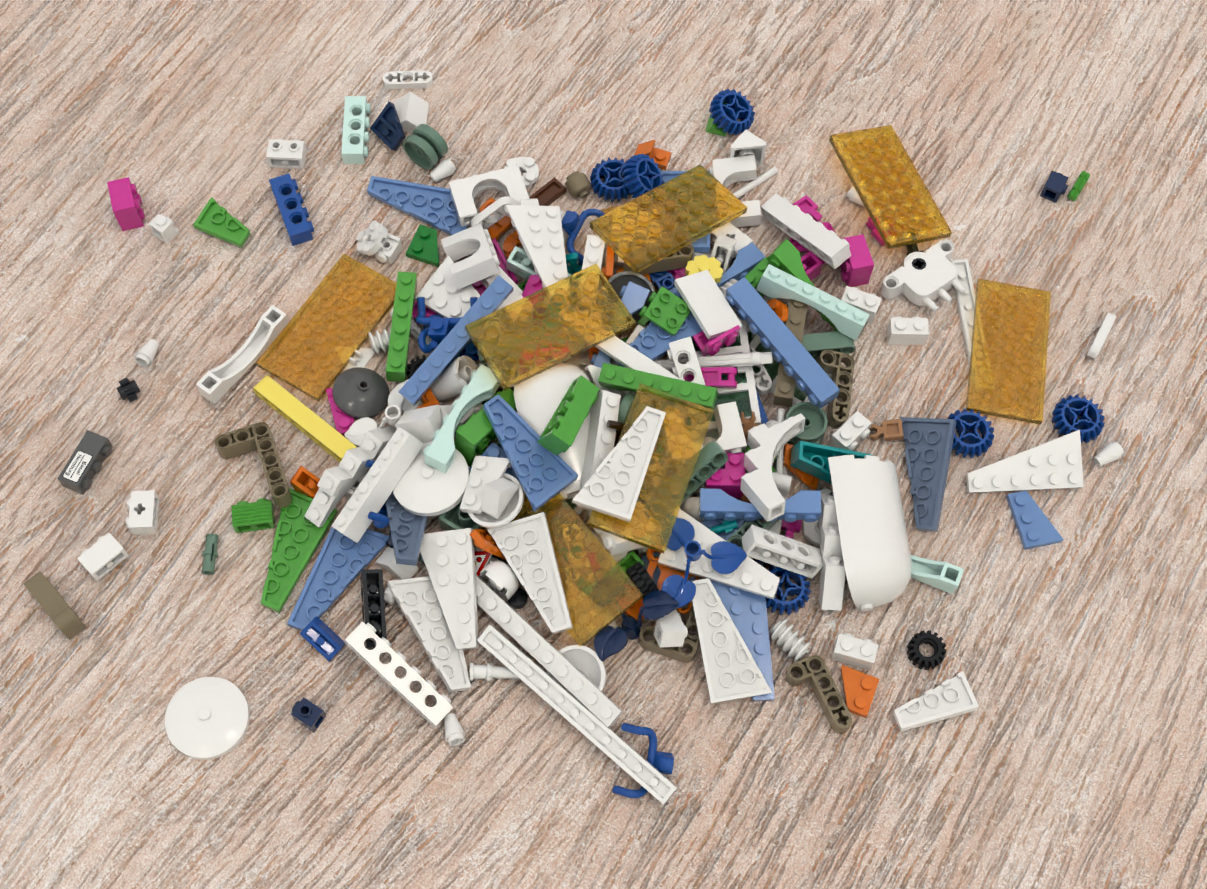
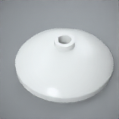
[468,473,524,528]
[547,645,606,706]

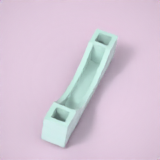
[756,264,870,340]
[423,364,502,474]
[910,554,964,595]

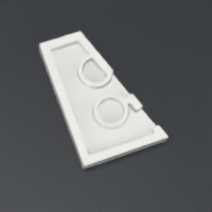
[460,456,511,514]

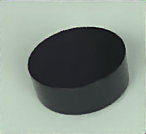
[508,588,528,609]

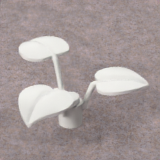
[344,379,420,447]

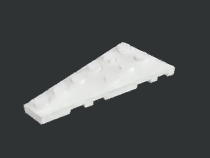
[415,256,511,341]
[658,507,780,600]
[487,512,573,634]
[387,576,471,693]
[691,578,772,704]

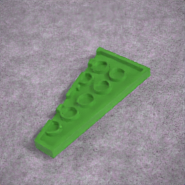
[261,488,338,613]

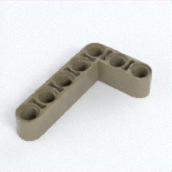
[215,422,292,508]
[639,578,705,663]

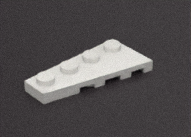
[893,671,979,732]

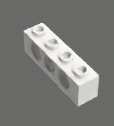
[667,336,713,419]
[741,525,823,578]

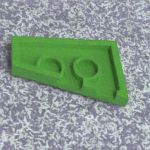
[193,197,251,248]

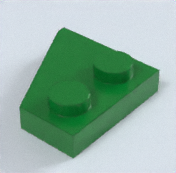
[406,224,440,267]

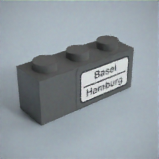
[57,430,113,495]

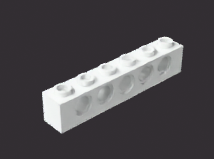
[344,622,453,727]

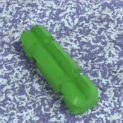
[1067,171,1090,201]

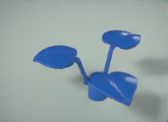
[661,514,747,608]

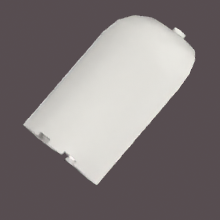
[514,362,592,505]
[828,455,912,612]

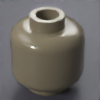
[565,171,591,199]

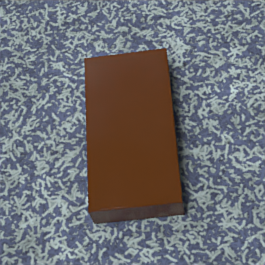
[529,177,567,206]

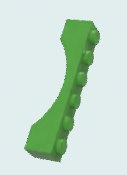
[766,239,838,331]
[386,271,417,382]
[598,363,718,412]

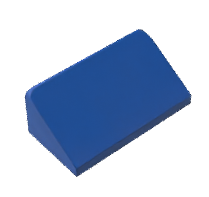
[300,616,345,661]

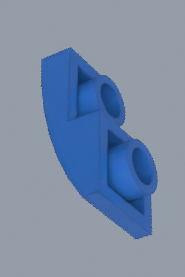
[649,271,675,290]

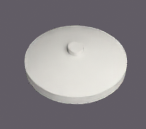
[393,442,470,516]
[165,677,250,760]

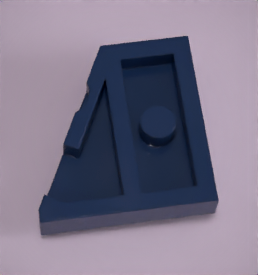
[370,102,405,151]

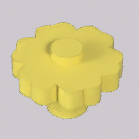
[685,255,723,283]

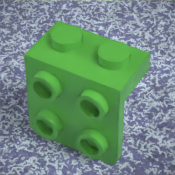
[637,286,690,336]

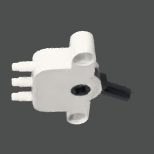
[881,232,966,312]

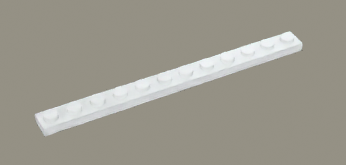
[475,573,623,728]
[477,625,678,805]

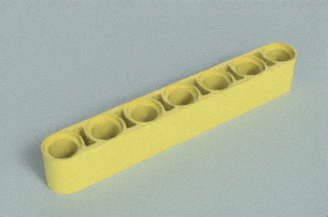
[252,375,357,462]

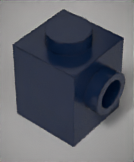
[1040,171,1069,203]
[291,697,326,732]

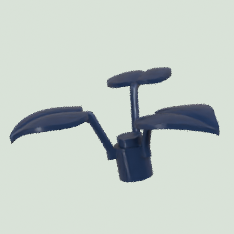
[592,578,680,662]

